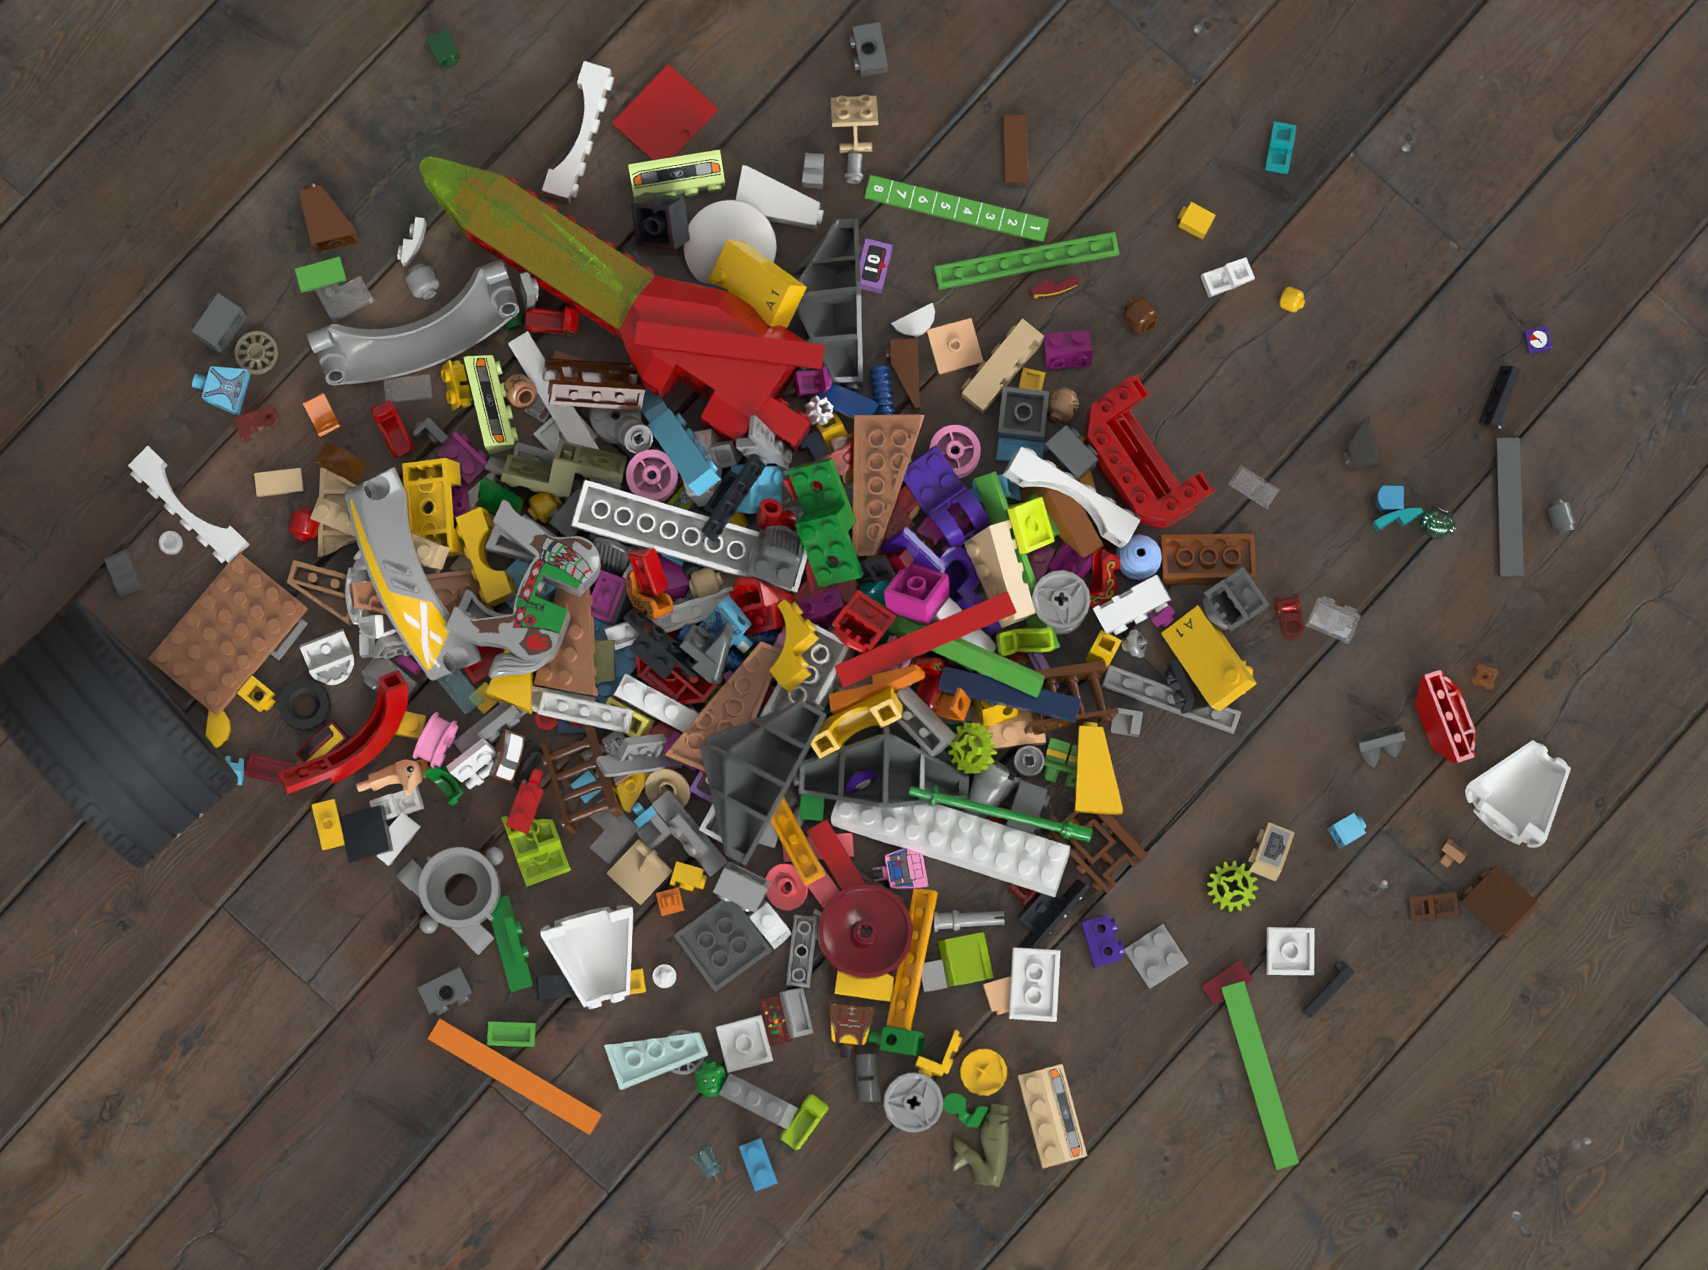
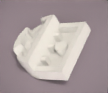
[300,629,354,685]

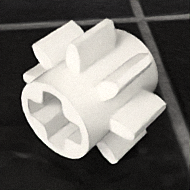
[805,396,834,426]

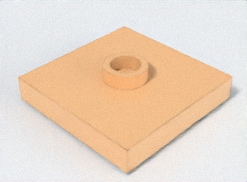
[927,318,983,375]

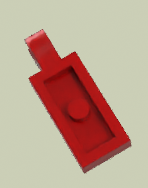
[505,769,545,834]

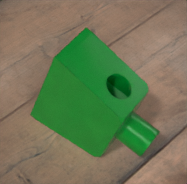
[868,1027,926,1057]

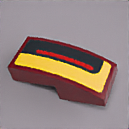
[1029,275,1079,299]
[296,720,349,763]

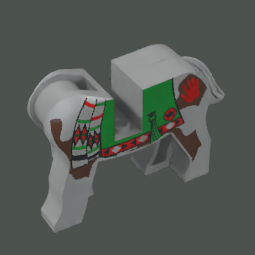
[445,500,601,679]

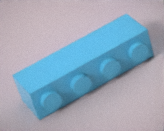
[647,408,720,496]

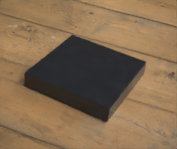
[339,805,394,863]

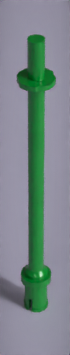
[908,786,1092,842]

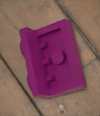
[1043,330,1092,370]

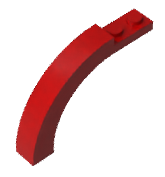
[277,670,408,794]

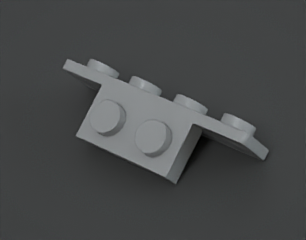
[736,415,792,471]
[485,442,579,491]
[454,704,527,754]
[596,734,683,777]
[651,791,727,876]

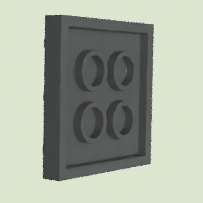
[674,900,772,993]

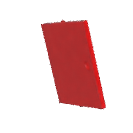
[612,64,719,161]

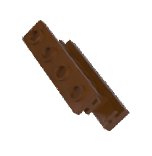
[542,358,645,411]
[1042,794,1148,894]

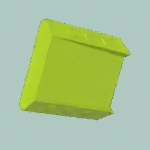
[938,932,994,987]

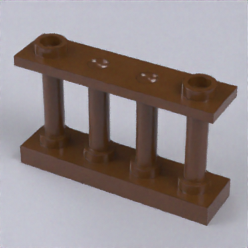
[1024,660,1119,735]
[541,725,625,834]

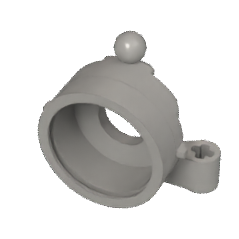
[396,847,504,955]

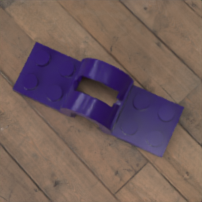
[903,445,990,584]
[880,526,1002,636]

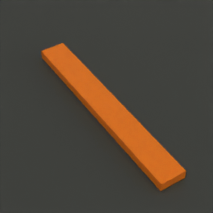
[428,1019,602,1135]

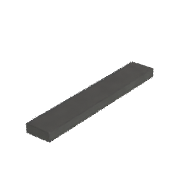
[1496,438,1524,577]

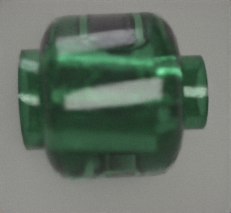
[1419,506,1456,540]

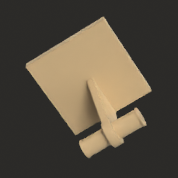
[831,95,878,153]
[607,839,673,905]

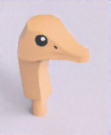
[356,760,423,797]

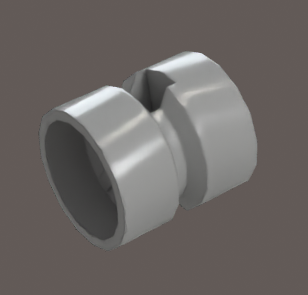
[614,416,653,454]
[1013,746,1045,779]

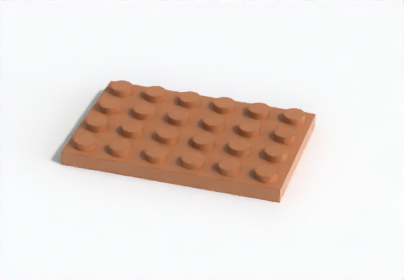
[148,553,308,717]

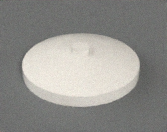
[684,200,777,284]

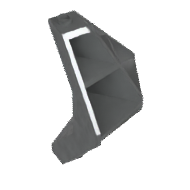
[786,219,863,391]
[700,699,827,865]
[794,721,969,808]

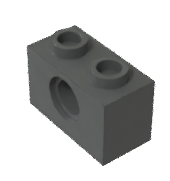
[849,22,888,77]
[417,967,474,1016]

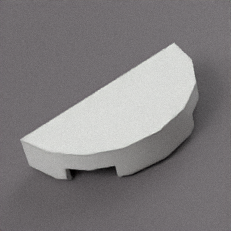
[891,303,935,337]

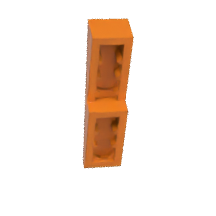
[829,665,925,715]

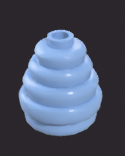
[1116,534,1162,580]

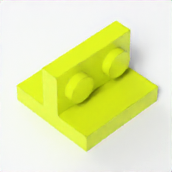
[1007,497,1055,554]

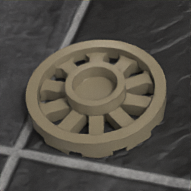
[234,331,279,375]

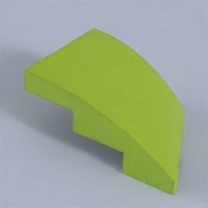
[501,816,571,887]

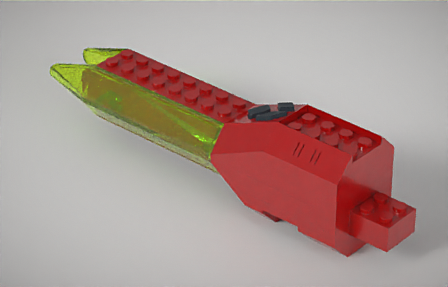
[420,157,811,453]

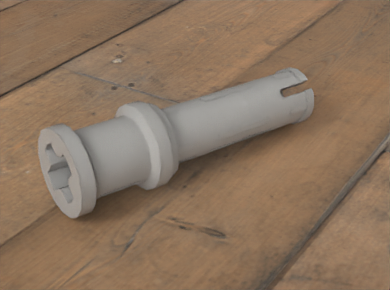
[933,910,1005,932]

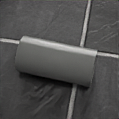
[855,1054,880,1102]

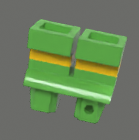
[1043,738,1077,789]

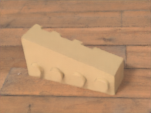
[961,318,1044,414]
[964,520,1035,628]

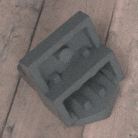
[746,526,804,589]
[590,533,640,576]
[1203,567,1270,631]
[680,622,734,685]

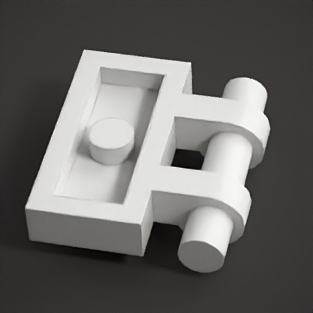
[446,738,498,789]

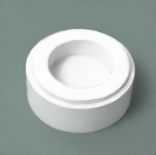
[159,531,183,555]

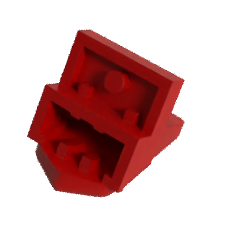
[729,576,794,636]
[832,590,897,653]

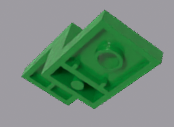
[788,458,864,587]

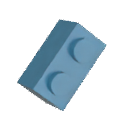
[739,1138,778,1191]

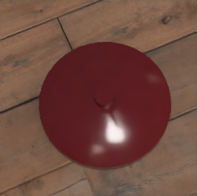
[818,884,913,979]

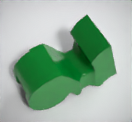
[943,1093,989,1129]

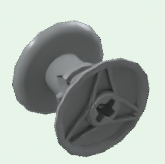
[1032,570,1090,635]
[883,1073,943,1132]

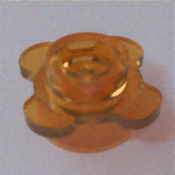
[1472,664,1498,690]

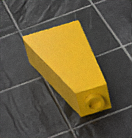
[1074,722,1123,815]

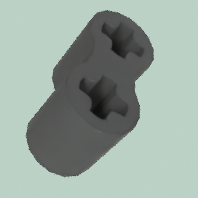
[104,549,143,598]

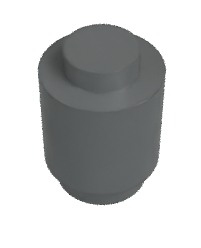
[1546,499,1576,535]

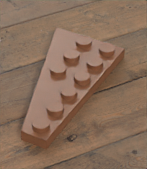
[852,415,925,556]
[349,570,494,615]
[534,587,598,696]
[665,641,782,772]

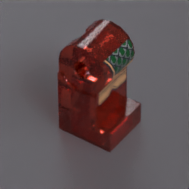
[234,407,280,443]

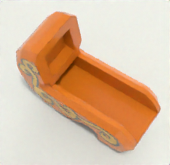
[626,570,674,619]

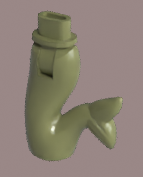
[952,1104,1010,1187]

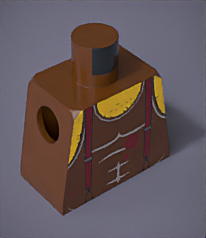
[830,1003,875,1059]

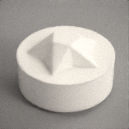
[653,964,676,988]

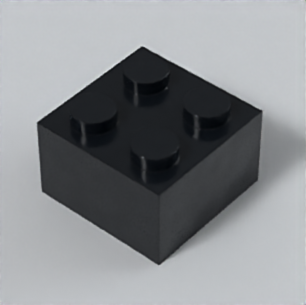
[630,192,690,250]

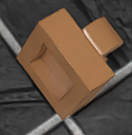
[1440,838,1467,868]

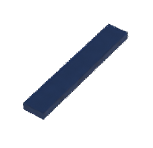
[938,666,1081,723]

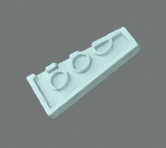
[604,1033,708,1090]

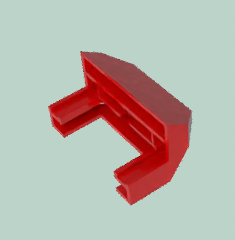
[1082,375,1215,529]

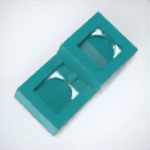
[1265,121,1297,174]
[1371,508,1423,532]

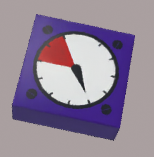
[1523,326,1552,354]
[845,770,878,793]

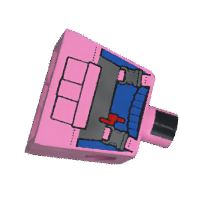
[872,848,929,889]

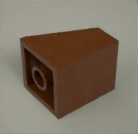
[298,184,361,253]
[1460,866,1541,940]

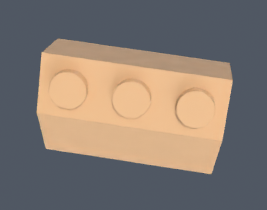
[970,706,1046,750]

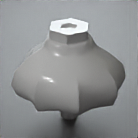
[1122,629,1147,658]

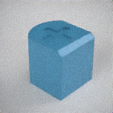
[1375,486,1404,512]

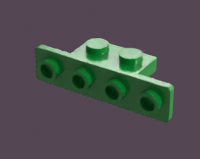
[491,896,533,992]

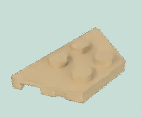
[318,468,357,558]

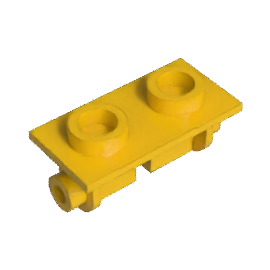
[441,360,472,411]

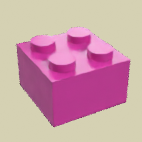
[884,563,950,625]

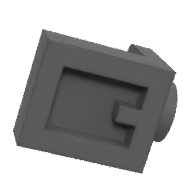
[412,417,449,446]

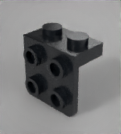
[1165,659,1210,714]

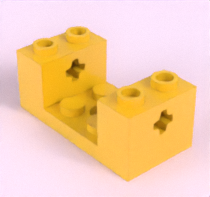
[402,458,465,557]

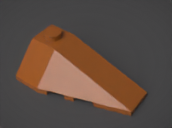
[1020,463,1104,558]

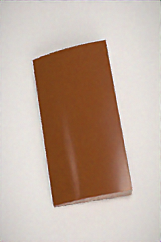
[1161,534,1257,585]

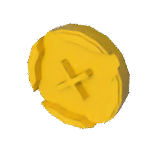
[960,1049,1007,1096]

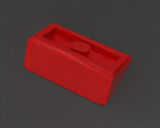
[627,548,668,596]

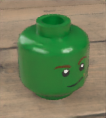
[694,1061,726,1097]

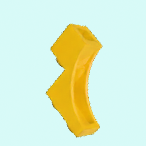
[769,599,819,693]

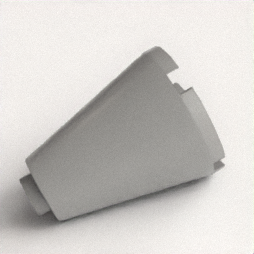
[964,760,1022,819]

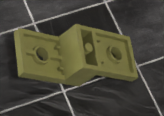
[501,440,627,497]

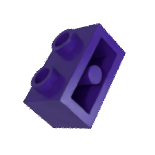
[1080,914,1125,968]

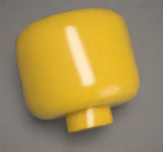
[1279,287,1305,312]

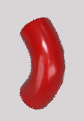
[755,498,796,531]

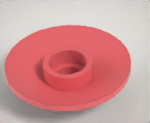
[766,864,808,910]

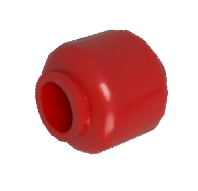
[288,507,320,543]

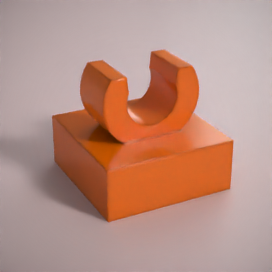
[656,887,685,916]

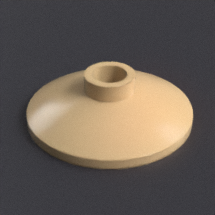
[645,768,690,807]

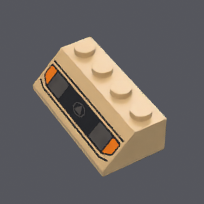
[1017,1064,1087,1168]

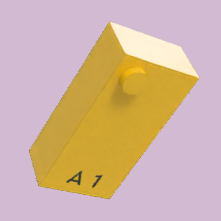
[708,240,807,328]
[1161,605,1257,711]

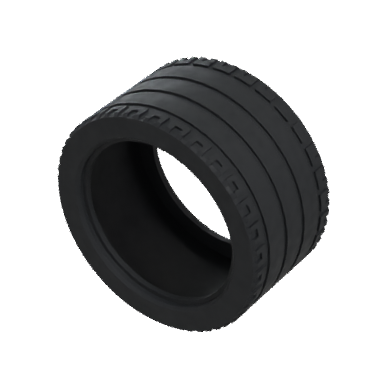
[0,601,238,868]

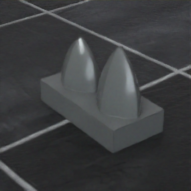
[1354,725,1406,768]

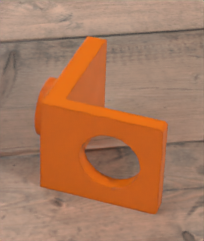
[303,393,340,437]
[935,688,971,721]

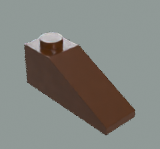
[885,339,920,412]

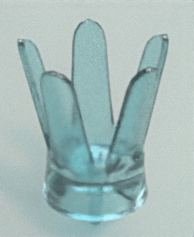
[690,1145,722,1181]

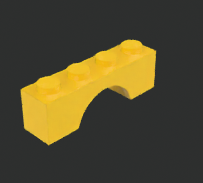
[456,507,518,606]
[811,687,903,759]

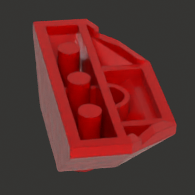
[633,635,719,704]
[1415,670,1476,764]

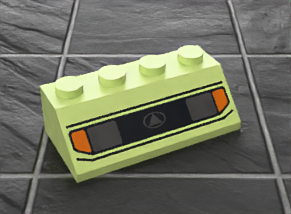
[628,150,726,199]
[464,355,519,454]

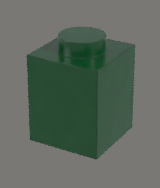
[426,29,460,69]

